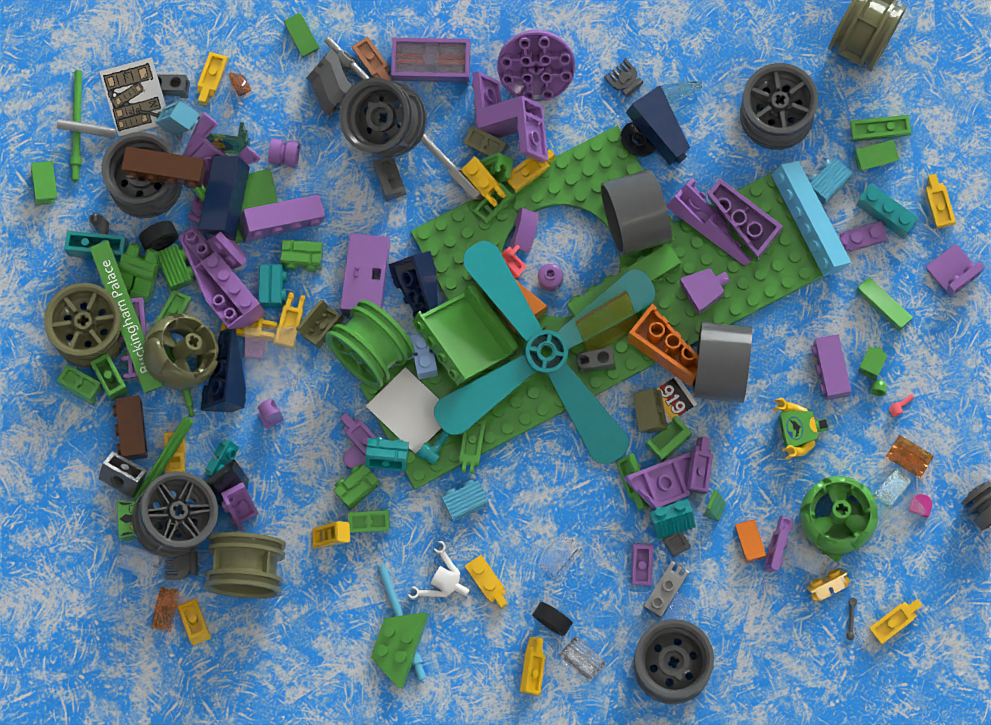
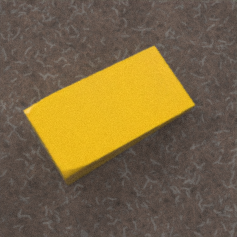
[177,598,211,645]

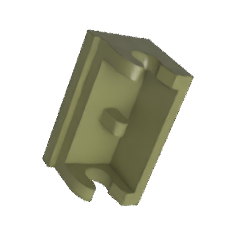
[463,126,509,156]
[633,388,667,433]

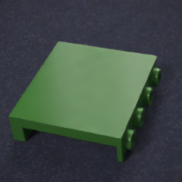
[412,284,519,385]

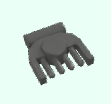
[604,58,643,97]
[165,552,198,580]

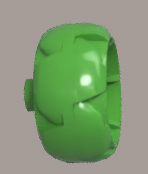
[799,476,878,555]

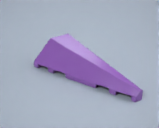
[666,177,752,266]

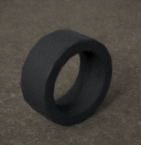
[139,221,179,252]
[532,602,573,636]

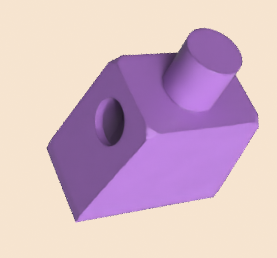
[679,269,730,316]

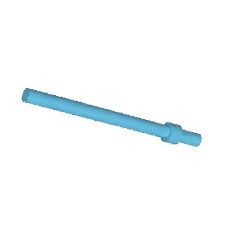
[378,564,426,681]

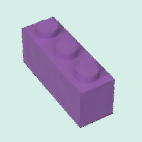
[811,334,851,400]

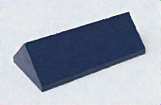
[198,156,250,241]

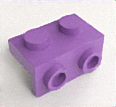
[207,231,247,269]
[221,482,259,531]

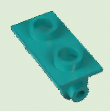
[205,439,239,478]

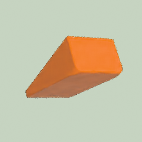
[735,519,766,563]

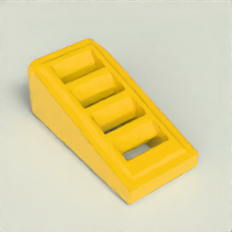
[312,521,350,548]

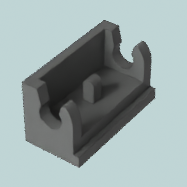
[373,156,407,201]

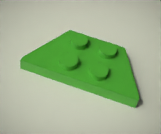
[371,612,429,689]

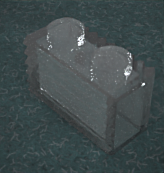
[559,636,607,684]

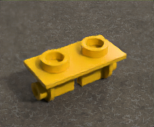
[806,569,850,602]

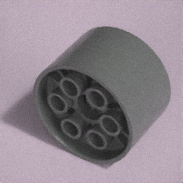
[600,169,672,256]
[693,322,752,403]

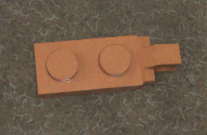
[351,36,392,81]

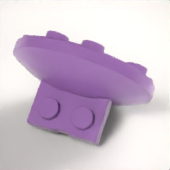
[497,30,575,101]

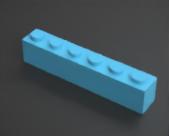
[771,161,851,276]

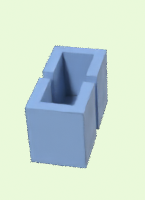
[410,334,438,380]

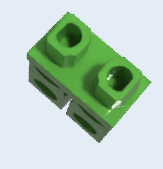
[119,243,161,303]

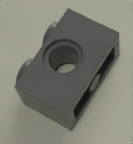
[98,451,147,498]

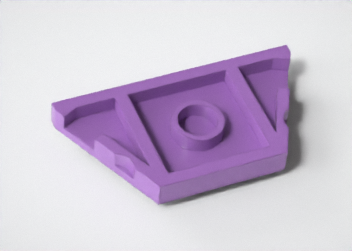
[624,452,691,509]

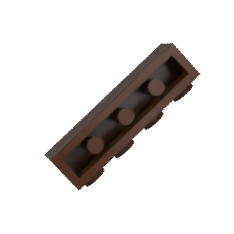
[121,147,207,189]

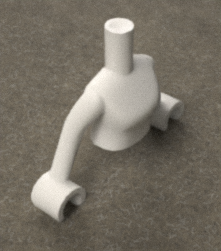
[407,541,470,600]

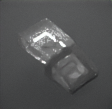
[659,593,695,622]

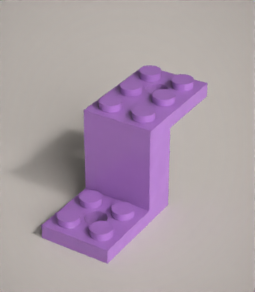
[472,71,548,163]

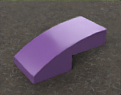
[510,207,538,253]

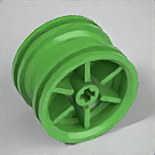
[325,299,415,389]

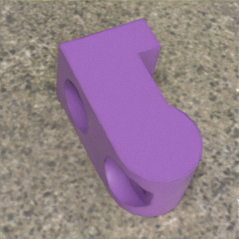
[257,398,284,430]

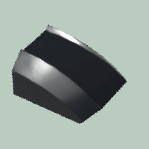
[206,459,249,505]

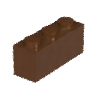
[113,395,148,460]

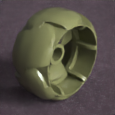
[142,313,219,390]

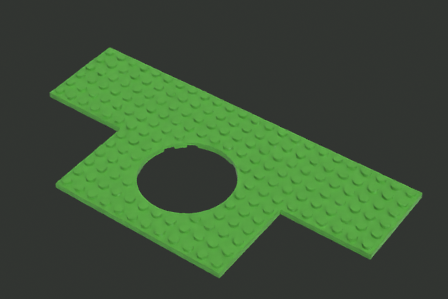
[360,125,824,490]

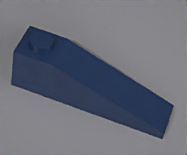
[388,251,438,318]

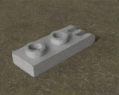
[644,561,690,618]

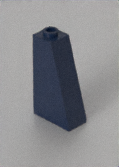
[626,86,690,166]

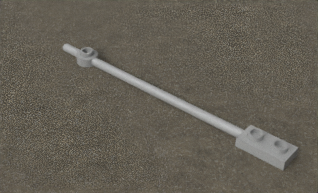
[324,37,484,200]

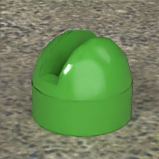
[870,380,887,396]

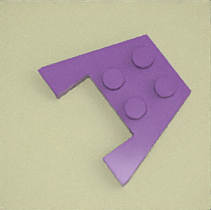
[183,112,261,187]

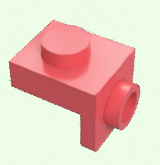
[501,244,527,279]

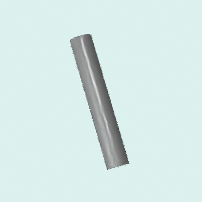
[56,119,116,138]

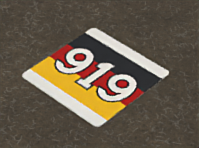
[657,376,697,423]

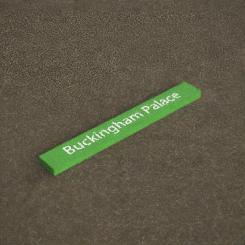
[89,240,164,394]

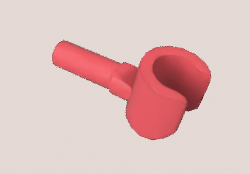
[890,394,914,417]

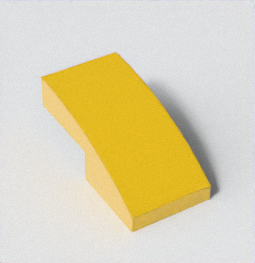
[164,432,186,473]

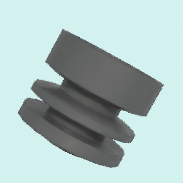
[961,480,991,531]

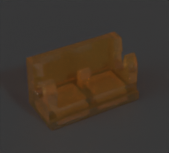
[886,434,934,478]
[151,587,180,632]

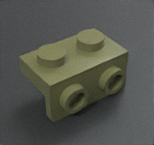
[296,300,345,349]

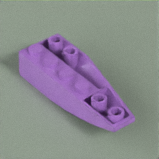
[179,225,266,329]

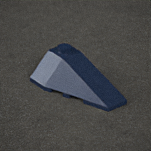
[201,328,246,412]

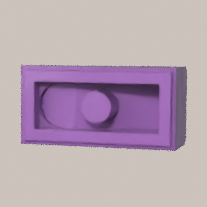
[631,543,653,586]

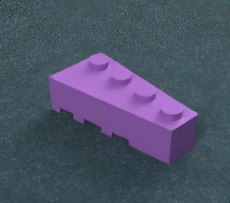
[708,178,783,261]
[239,194,325,243]

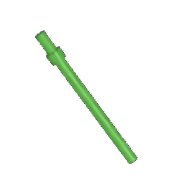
[70,70,82,181]

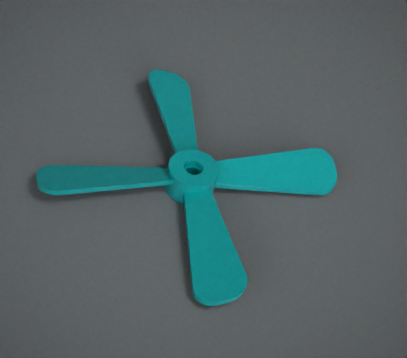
[434,241,655,464]

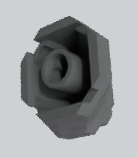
[306,49,353,117]

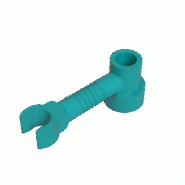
[416,431,451,465]

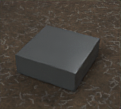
[663,532,691,558]

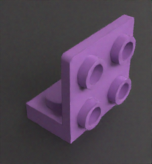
[926,244,985,297]

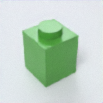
[858,346,888,381]

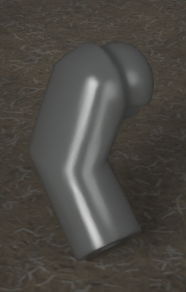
[89,213,109,234]

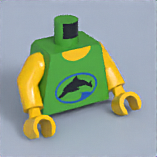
[773,398,828,460]

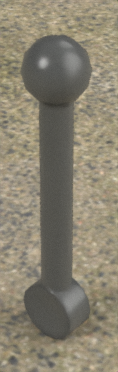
[846,598,857,640]

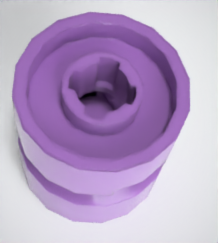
[268,138,300,167]

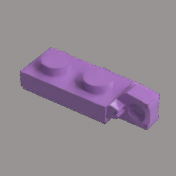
[839,221,888,252]
[340,413,376,456]
[686,436,713,494]
[763,516,793,573]

